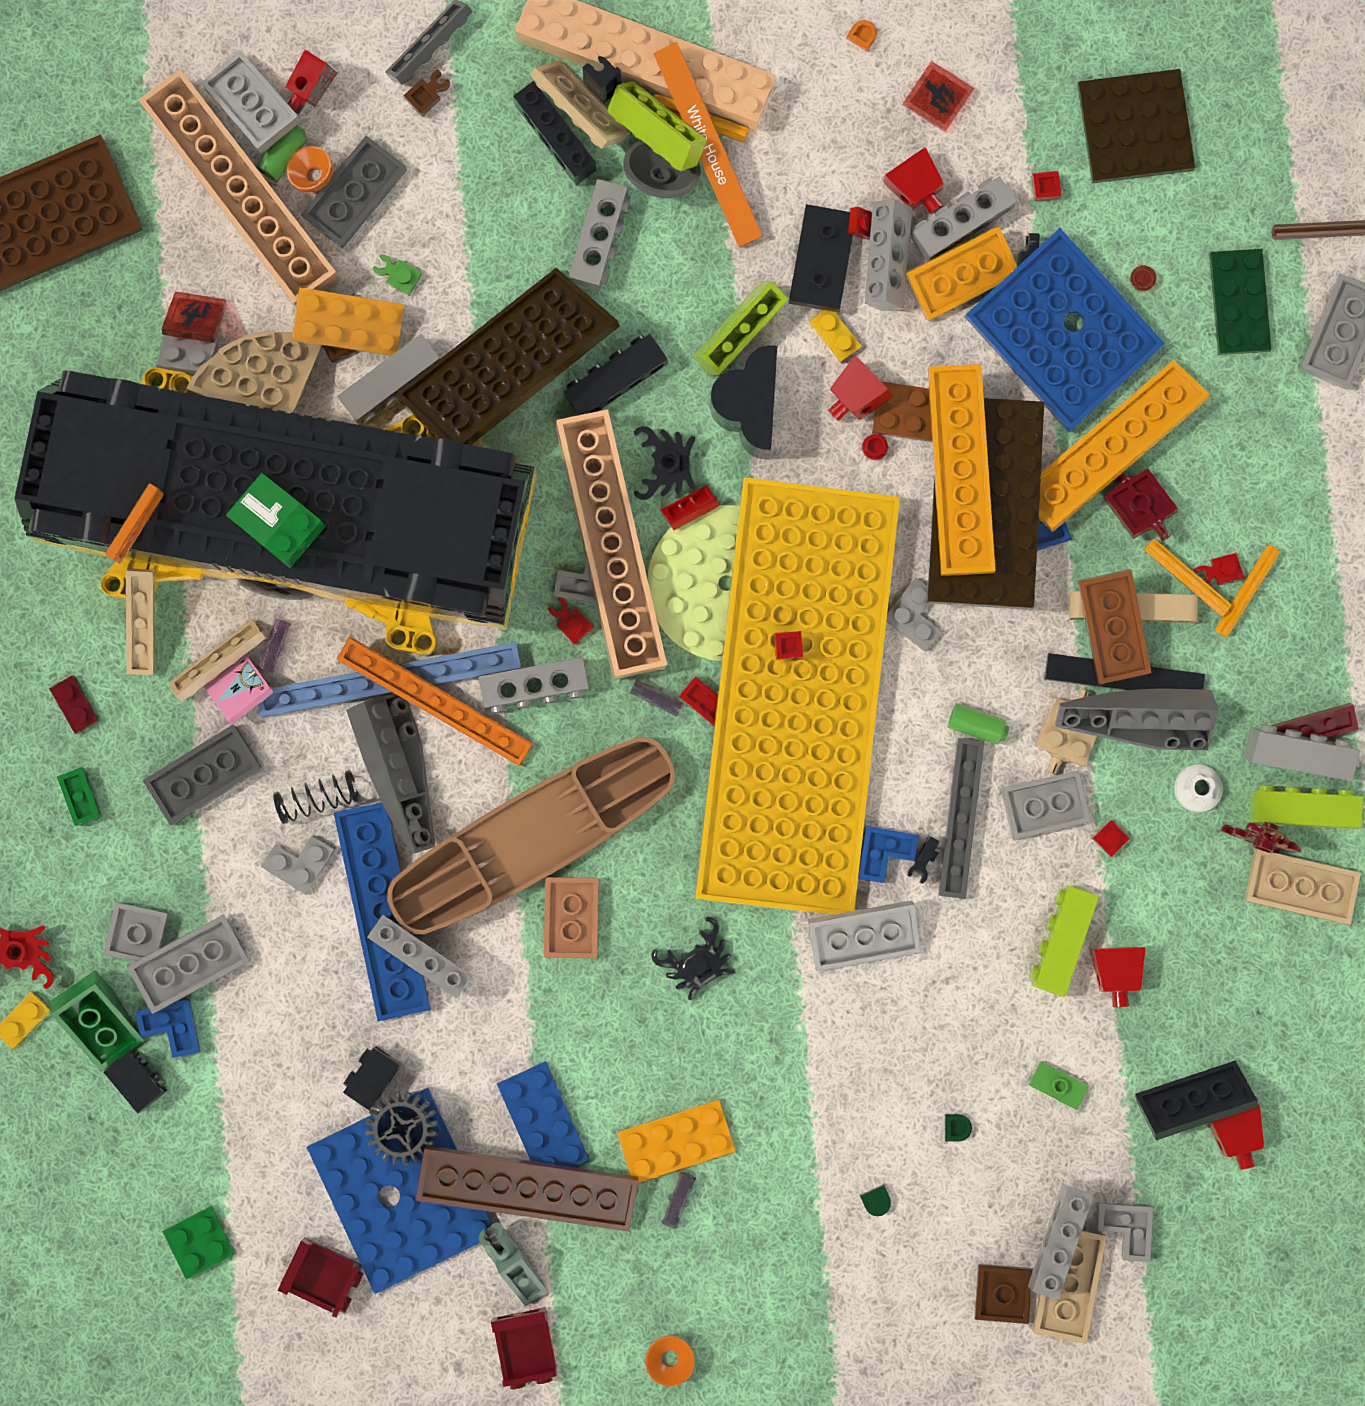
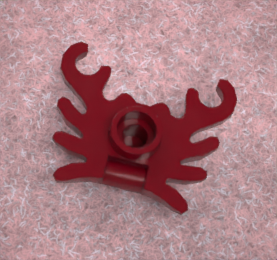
[1220,822,1301,854]

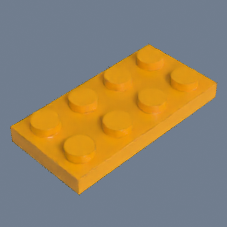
[905,226,1017,321]
[292,287,404,356]
[617,1099,735,1183]

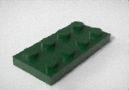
[1209,249,1271,355]

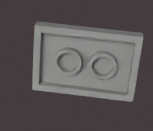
[1000,770,1091,840]

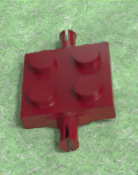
[1104,469,1178,541]

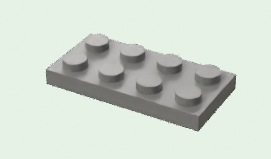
[201,51,301,154]
[1299,273,1365,390]
[808,900,921,971]
[127,914,249,1014]

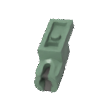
[478,1222,548,1306]

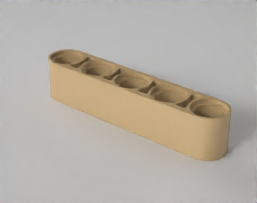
[1069,591,1198,624]

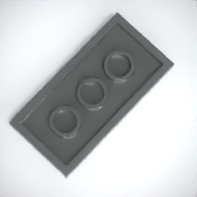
[301,136,407,249]
[143,724,263,826]

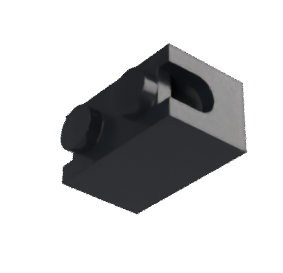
[343,1046,402,1111]
[103,1050,168,1114]

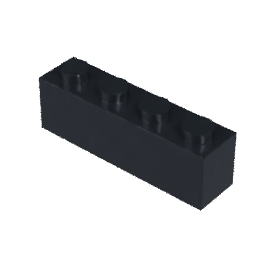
[564,334,668,415]

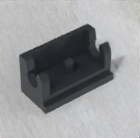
[582,56,622,104]

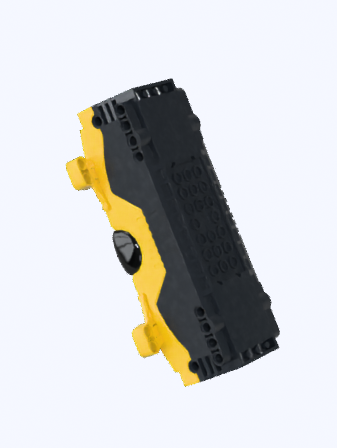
[14,368,537,656]

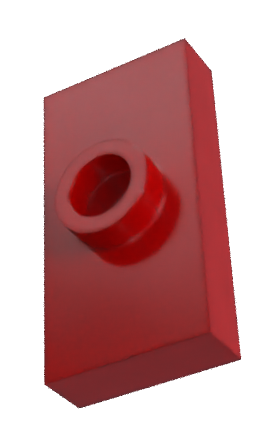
[661,485,719,531]
[678,676,718,727]

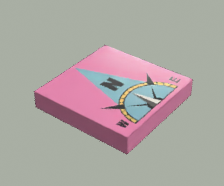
[204,654,274,725]

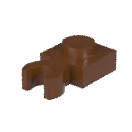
[403,70,451,117]

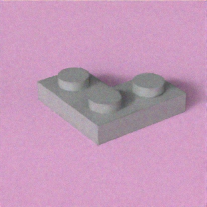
[553,561,596,603]
[886,578,941,651]
[261,836,335,895]
[1096,1202,1153,1262]

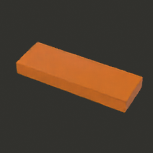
[105,483,164,564]

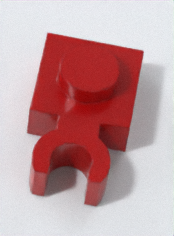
[1194,552,1244,585]
[548,597,594,645]

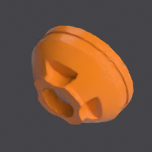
[286,146,333,193]
[645,1335,695,1387]

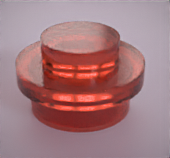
[1130,265,1156,292]

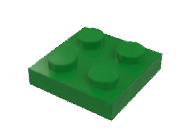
[162,1205,236,1280]

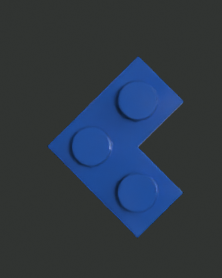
[858,826,919,883]
[135,999,201,1058]

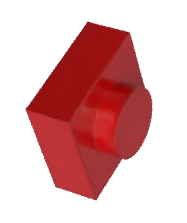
[1031,171,1062,202]
[848,207,872,240]
[774,631,803,660]
[1092,820,1130,857]

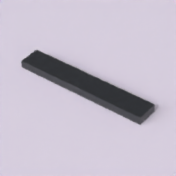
[1044,653,1205,691]

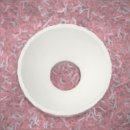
[1174,764,1223,812]

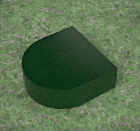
[945,1114,972,1142]
[859,1184,891,1217]

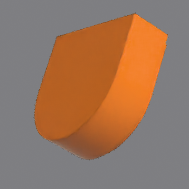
[846,20,877,52]

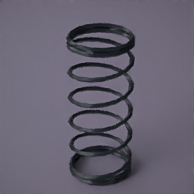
[273,769,360,825]

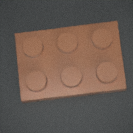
[544,877,599,958]

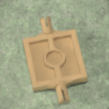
[1034,689,1097,775]

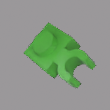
[373,255,422,296]

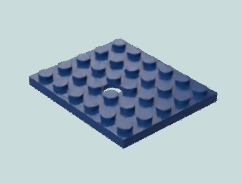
[964,228,1165,432]
[306,1088,492,1294]

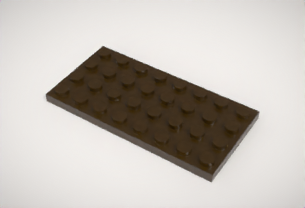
[395,268,620,445]
[927,398,1045,610]

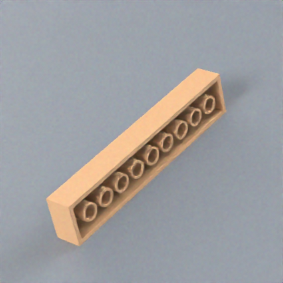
[515,0,776,131]
[138,69,340,307]
[556,409,667,680]

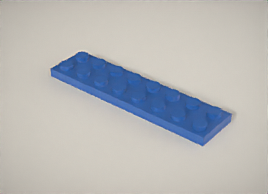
[334,802,431,1022]

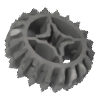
[365,1091,438,1165]

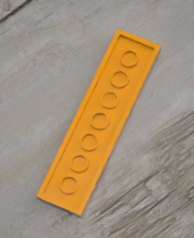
[1039,360,1210,532]
[928,364,995,576]

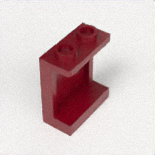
[277,1237,364,1318]
[491,1307,557,1390]

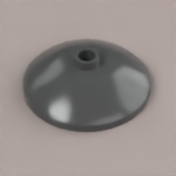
[623,140,701,199]

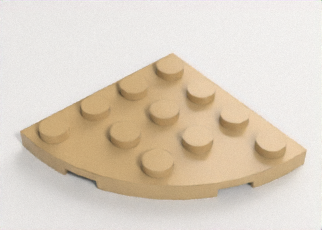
[186,330,323,414]

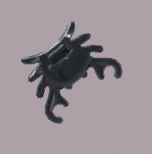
[634,426,696,500]
[651,916,735,1001]

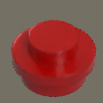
[862,434,888,460]

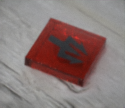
[903,61,974,133]
[161,291,227,343]

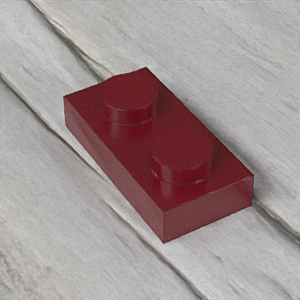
[49,675,99,734]

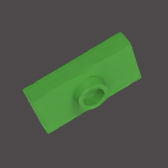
[1028,1061,1089,1110]

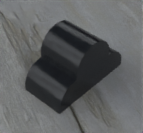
[710,345,778,460]

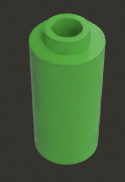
[256,125,307,183]
[947,703,1009,745]

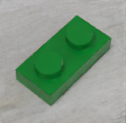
[57,767,102,826]

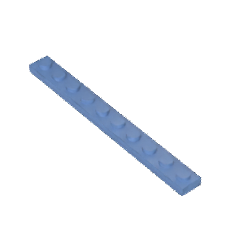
[259,642,522,718]

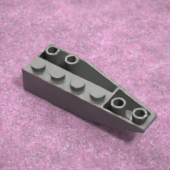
[1055,689,1218,750]
[346,694,436,854]

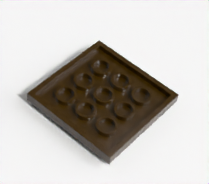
[1077,69,1195,183]

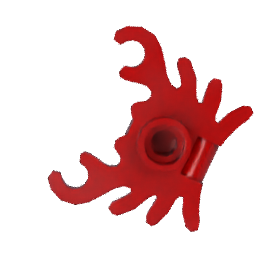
[0,925,54,989]

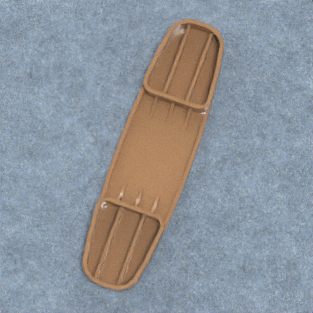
[387,737,675,935]

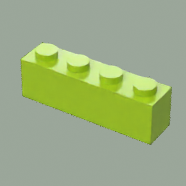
[607,81,707,171]
[692,281,789,375]
[1250,786,1363,829]
[1029,885,1099,998]

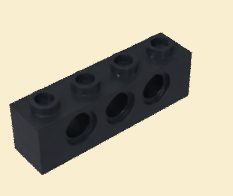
[513,81,597,186]

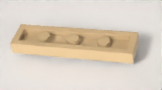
[126,569,155,675]
[168,619,266,703]

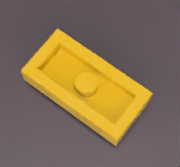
[809,310,861,363]
[0,992,51,1049]

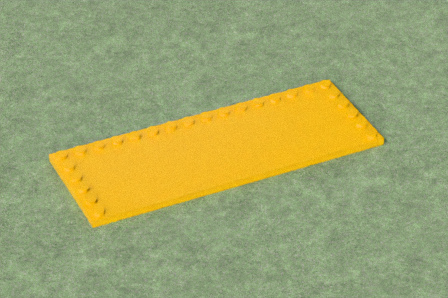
[695,477,900,914]

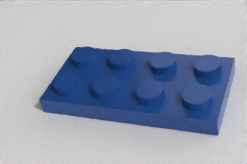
[497,1061,589,1167]

